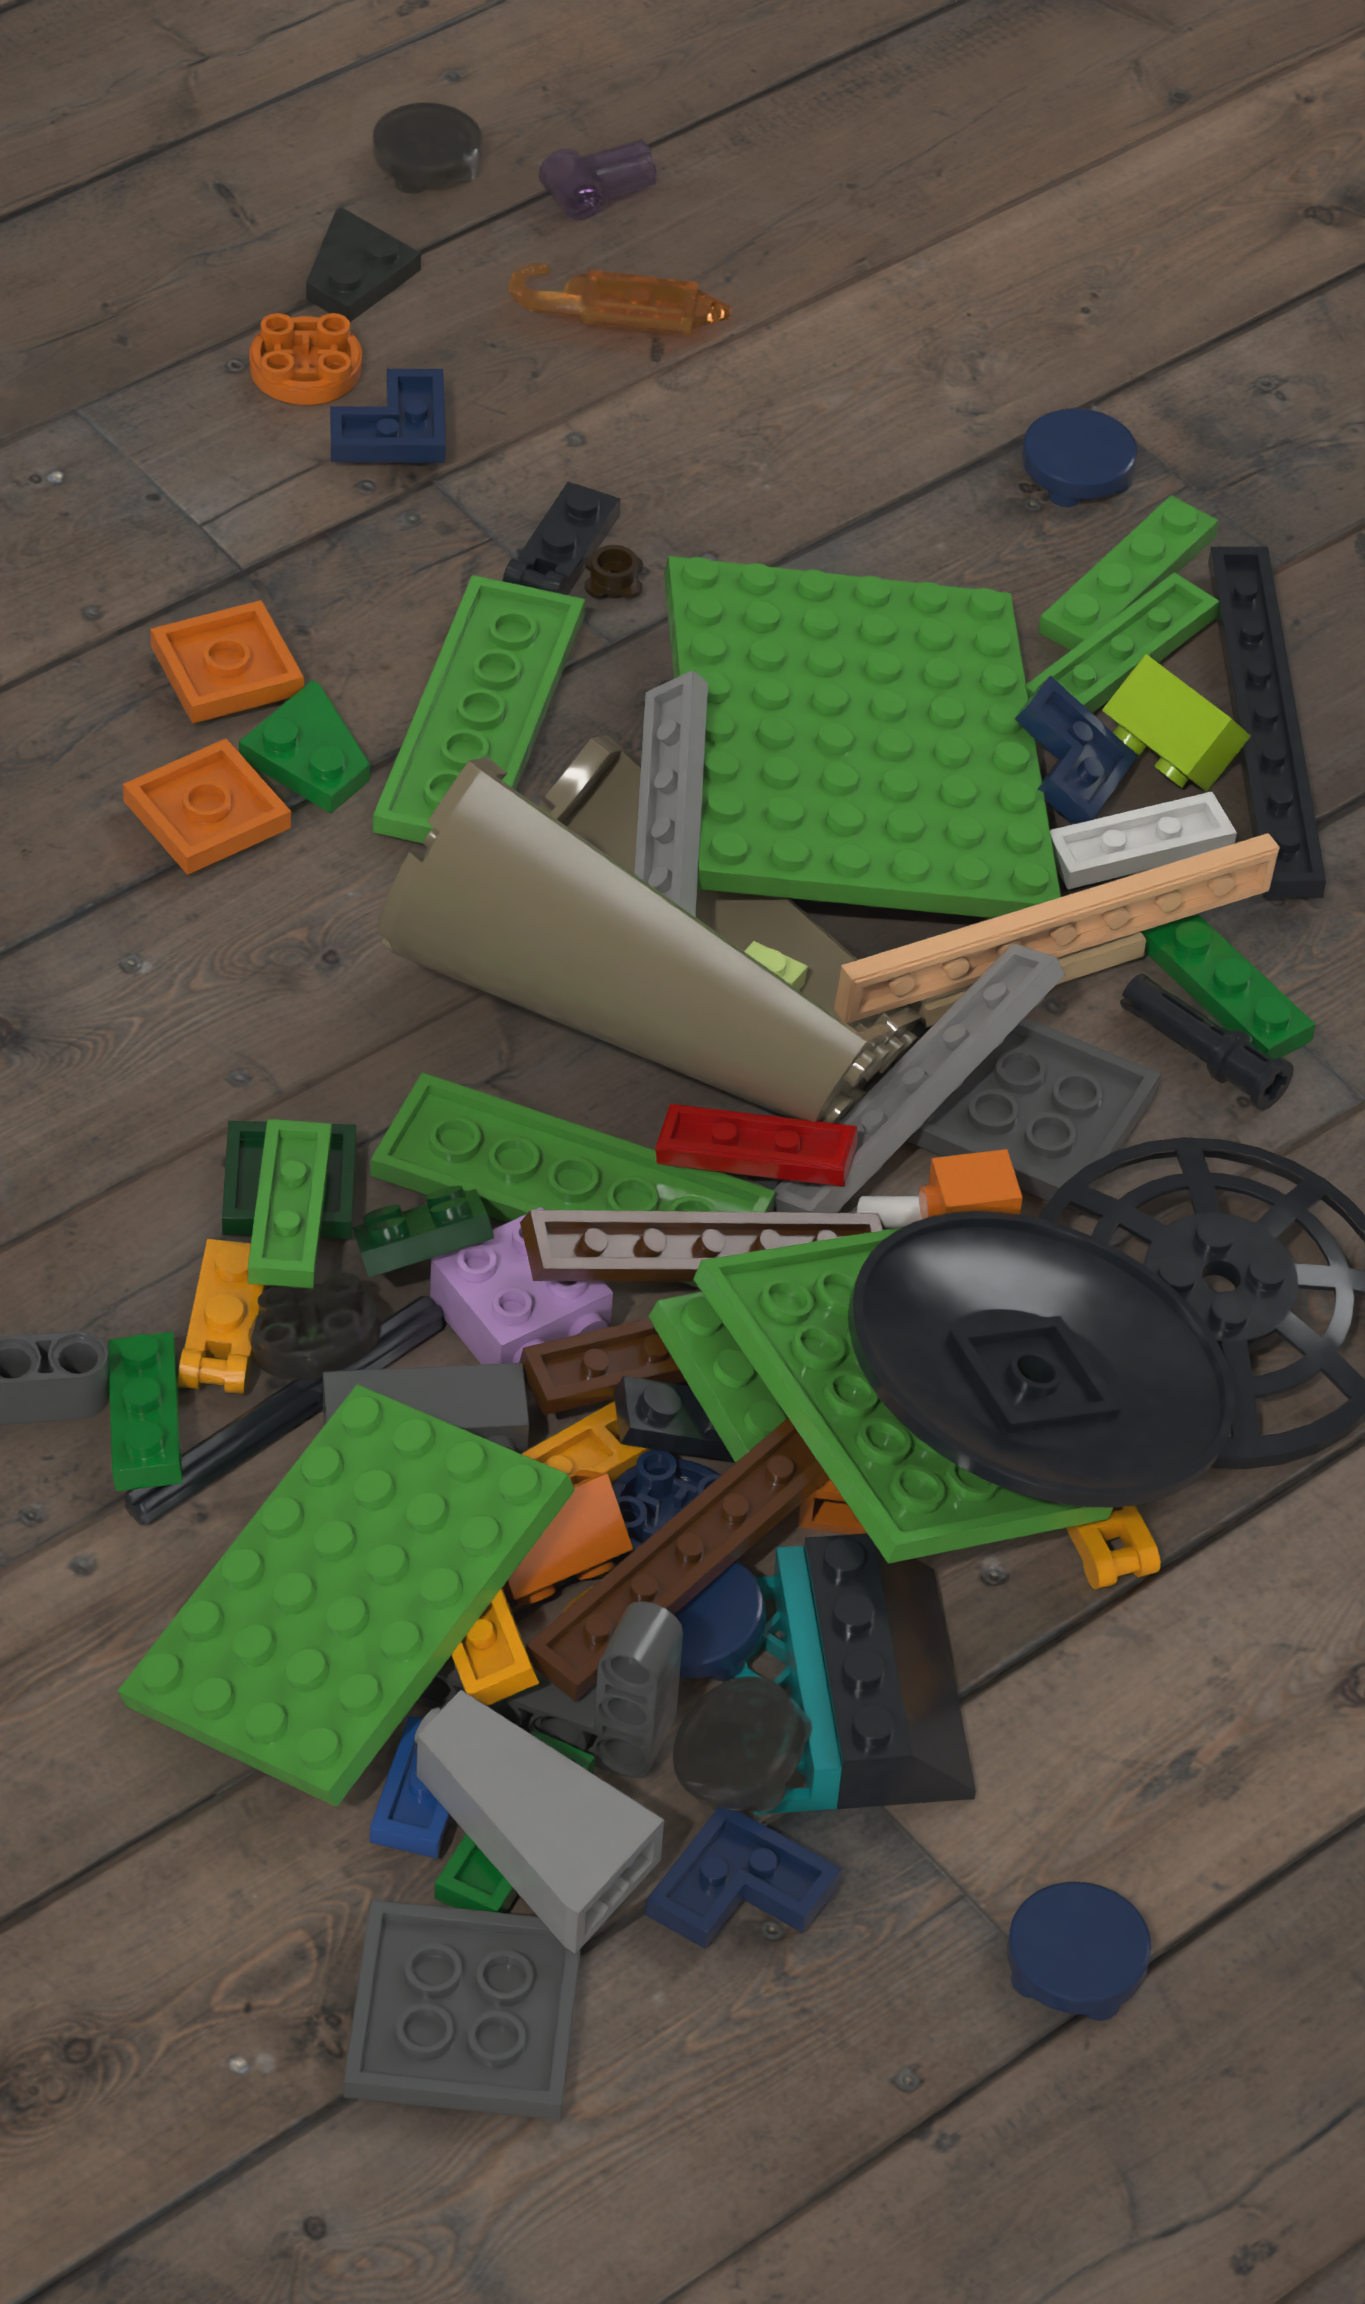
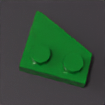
[238,680,370,814]

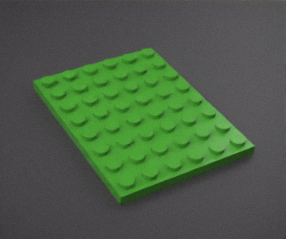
[664,556,1061,918]

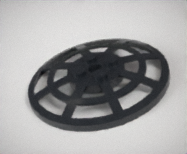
[1038,1137,1365,1469]

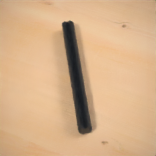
[124,1296,443,1525]

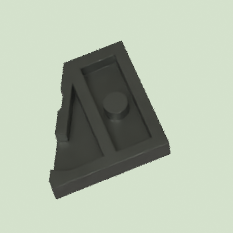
[306,207,421,322]

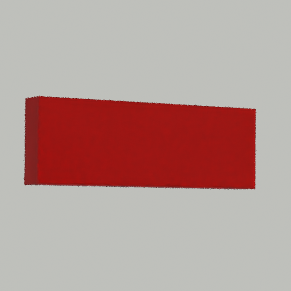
[655,1104,858,1187]

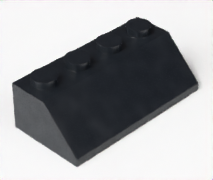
[804,1533,976,1809]

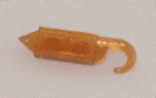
[508,263,731,335]

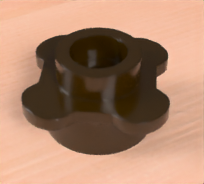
[585,545,643,599]

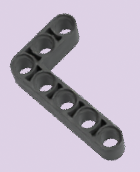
[0,1331,110,1425]
[415,1601,683,1778]

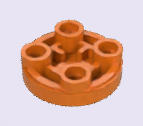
[249,313,362,405]

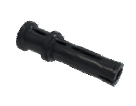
[1120,973,1294,1110]

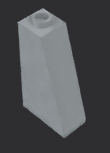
[415,1690,664,1954]

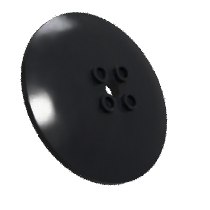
[848,1211,1235,1508]

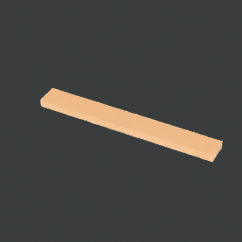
[834,833,1279,1023]

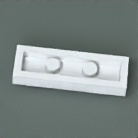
[1050,792,1237,889]

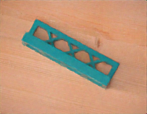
[733,1545,842,1815]

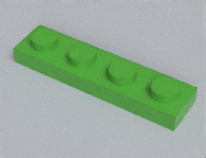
[1038,495,1219,651]
[1024,572,1219,713]

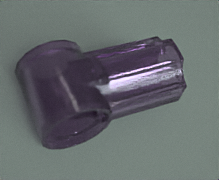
[539,139,657,221]

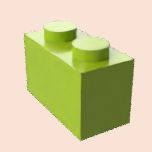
[1102,654,1251,793]

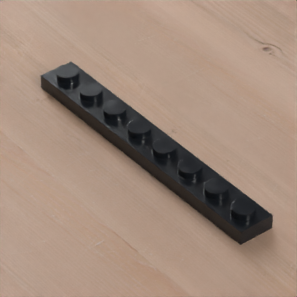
[1208,547,1326,898]

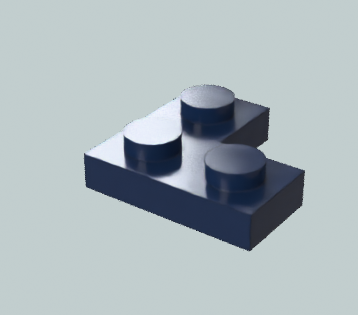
[330,369,446,463]
[1015,675,1138,824]
[645,1802,842,1949]

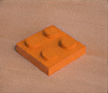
[150,600,304,724]
[123,738,291,875]

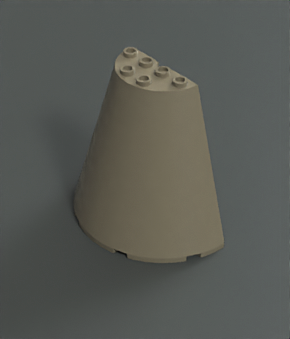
[378,735,921,1123]

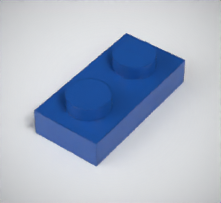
[370,1716,452,1859]

